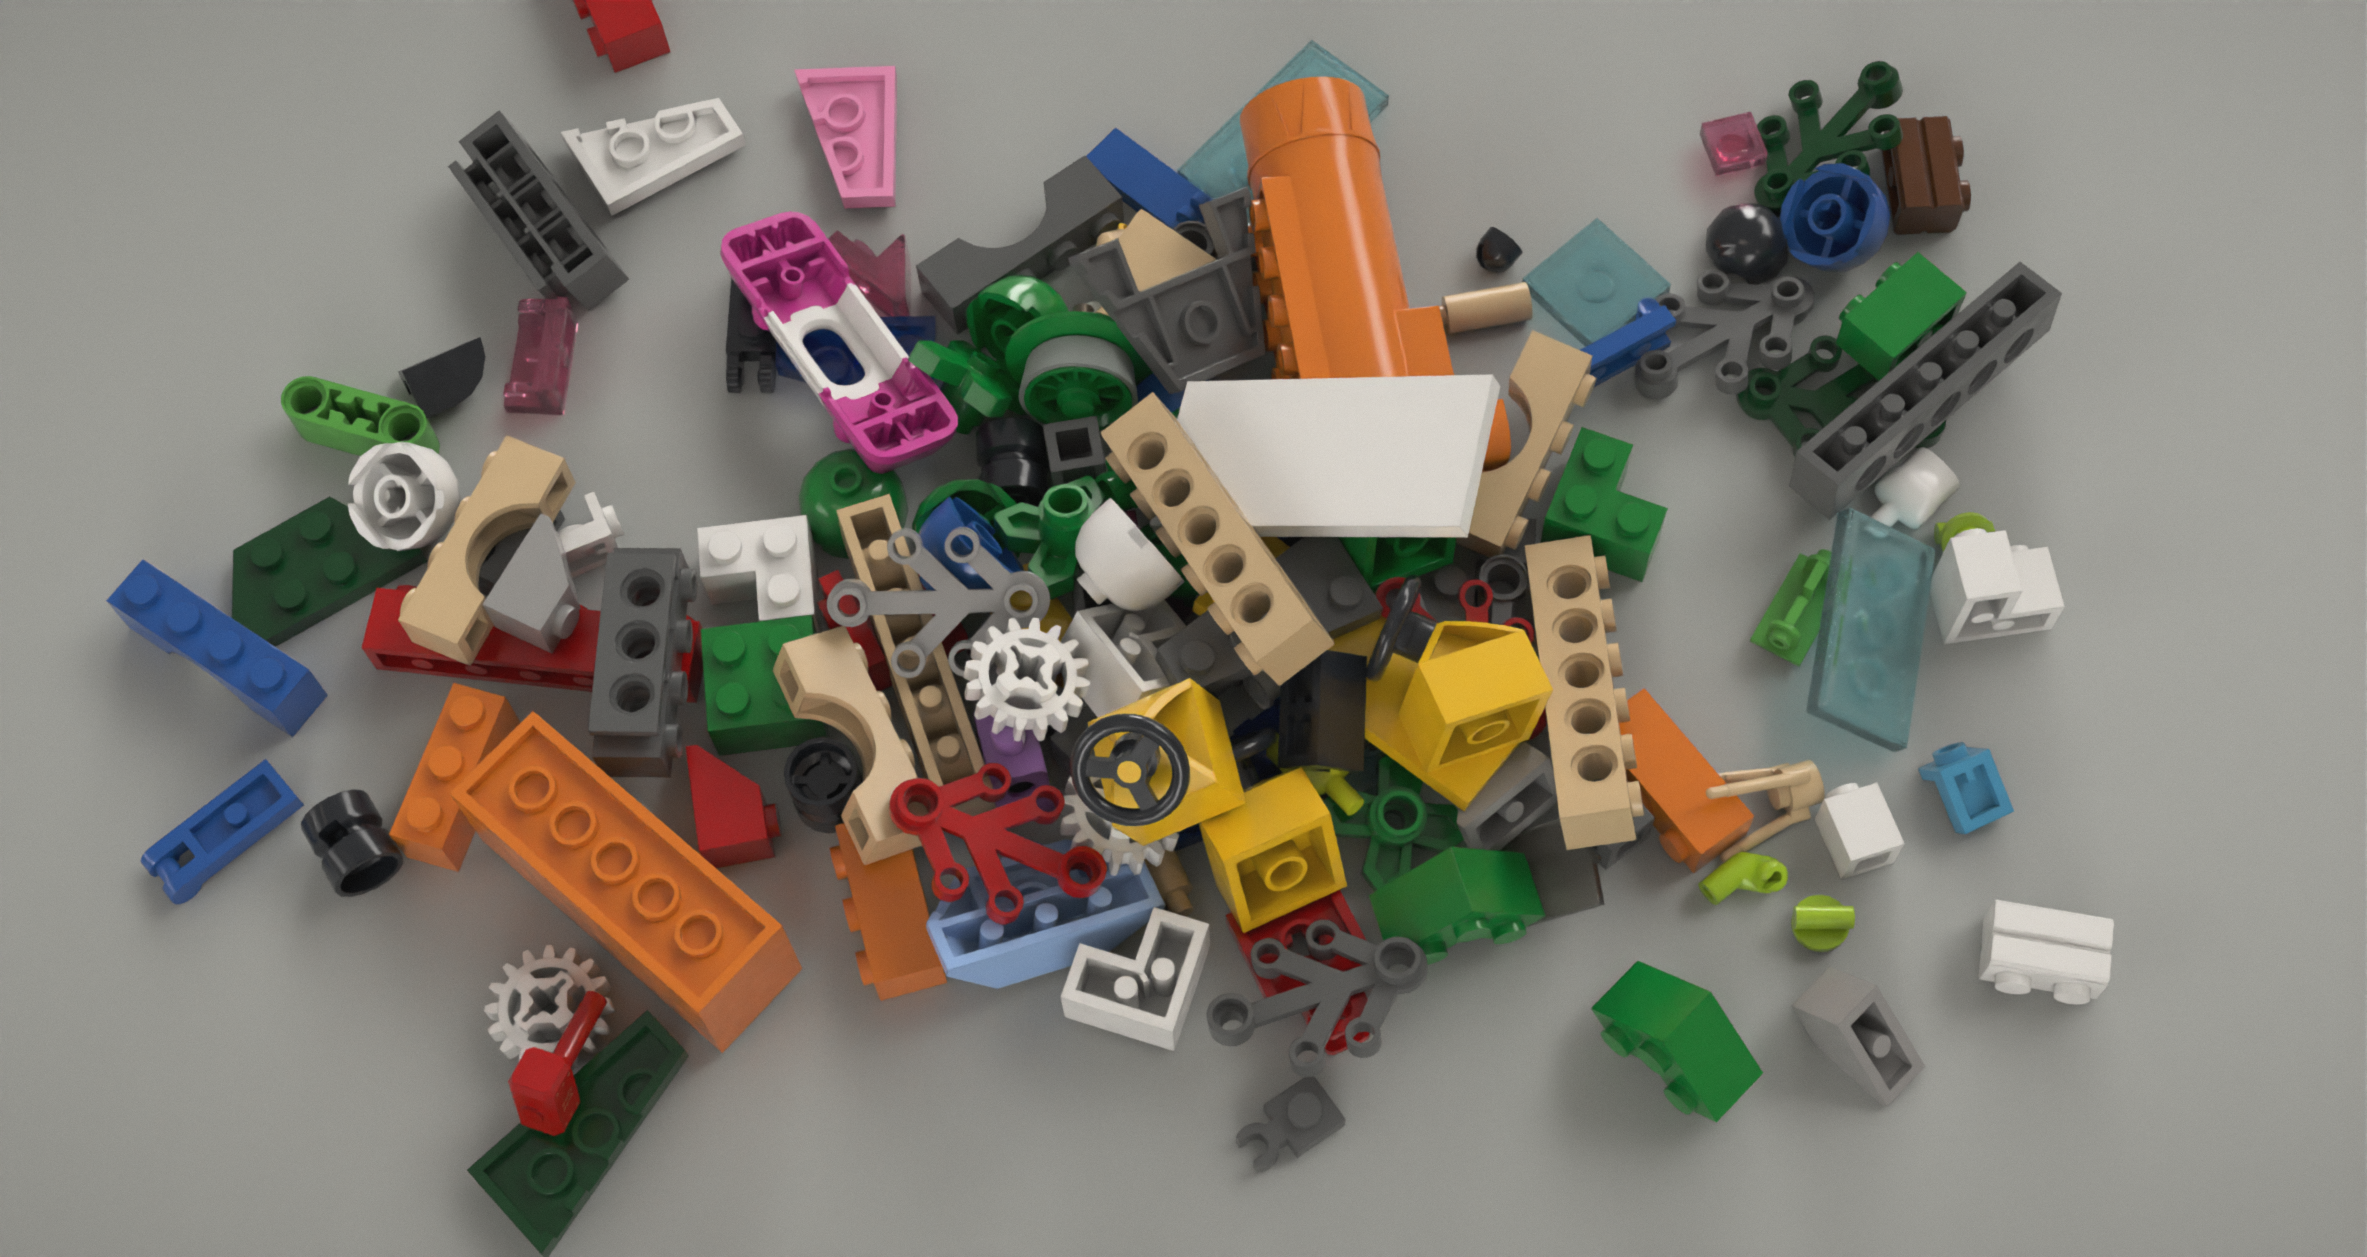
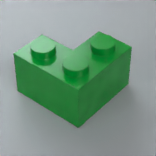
[1835,252,1967,381]
[1540,427,1668,582]
[1369,847,1546,965]
[1591,960,1763,1123]

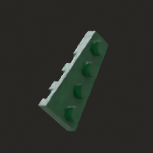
[467,1010,689,1257]

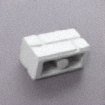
[1978,899,2114,1005]

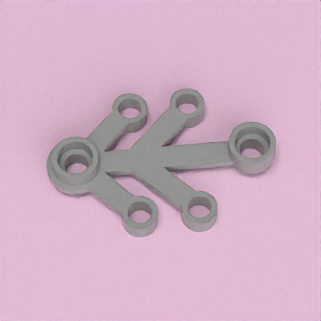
[827,527,1050,678]

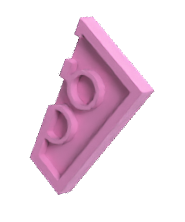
[794,66,897,209]

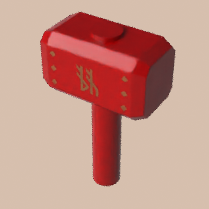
[508,991,607,1136]

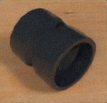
[976,417,1048,507]
[784,737,863,834]
[301,789,403,897]

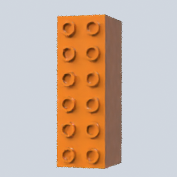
[449,711,802,1053]

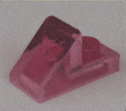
[828,230,911,329]

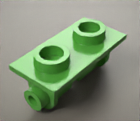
[1750,549,1849,667]

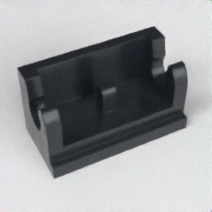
[1277,650,1367,772]

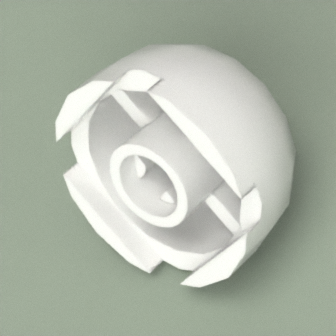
[348,442,461,551]
[1075,498,1184,611]

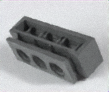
[448,110,630,314]
[588,548,698,778]

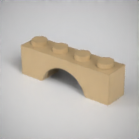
[1456,330,1597,558]
[398,435,576,666]
[773,626,928,865]

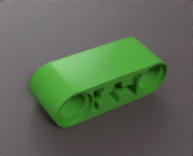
[281,376,440,456]

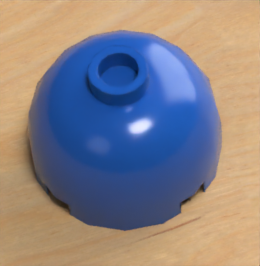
[1780,163,1890,272]
[919,497,1024,590]

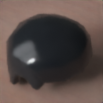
[1706,203,1788,285]

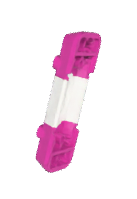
[720,211,958,474]

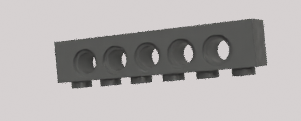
[1789,262,2062,520]

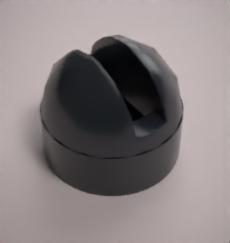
[1476,227,1523,273]

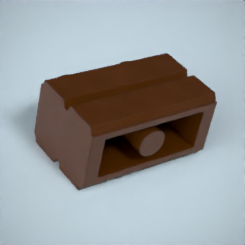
[1881,116,1971,235]

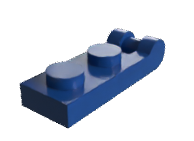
[140,759,304,905]

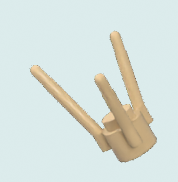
[1706,760,1825,862]

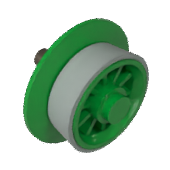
[1005,303,1153,431]

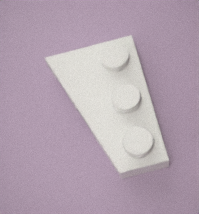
[561,98,746,216]

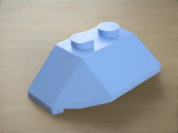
[926,839,1165,989]

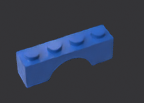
[106,559,328,738]

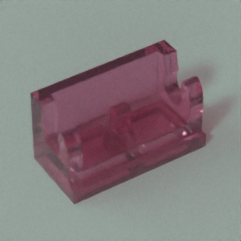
[503,297,578,415]

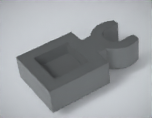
[1236,1076,1346,1173]

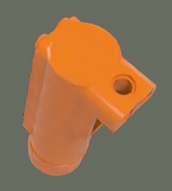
[1239,77,1511,472]

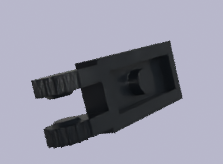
[726,278,782,393]

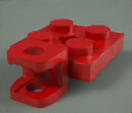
[1225,890,1370,1055]

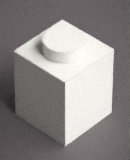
[1815,782,1905,880]

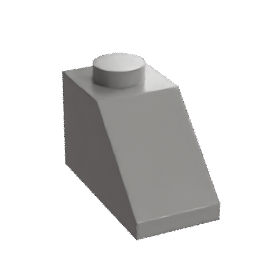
[482,513,581,653]
[1457,741,1557,851]
[1791,966,1925,1107]

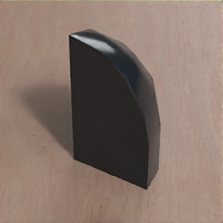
[398,337,486,418]

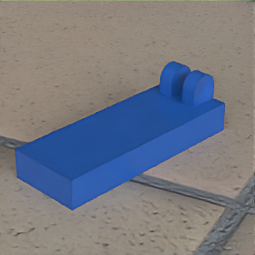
[1086,127,1213,229]
[1580,297,1676,387]

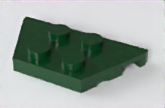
[232,496,428,647]

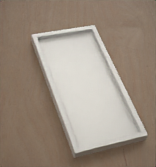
[1149,374,1500,538]

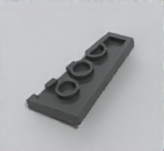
[1155,537,1383,693]

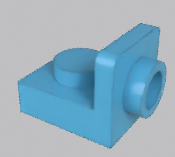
[1918,742,2014,834]

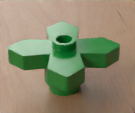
[908,340,1028,435]
[994,476,1106,600]
[1323,755,1464,892]

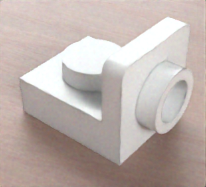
[558,491,624,578]

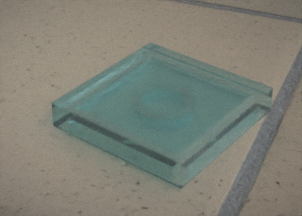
[1522,218,1671,347]

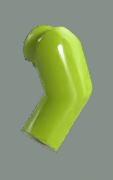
[1698,852,1788,905]

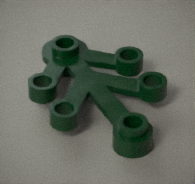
[1754,61,1903,217]
[1736,335,1946,457]

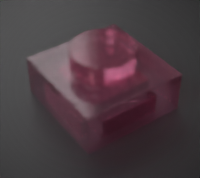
[1699,111,1768,176]

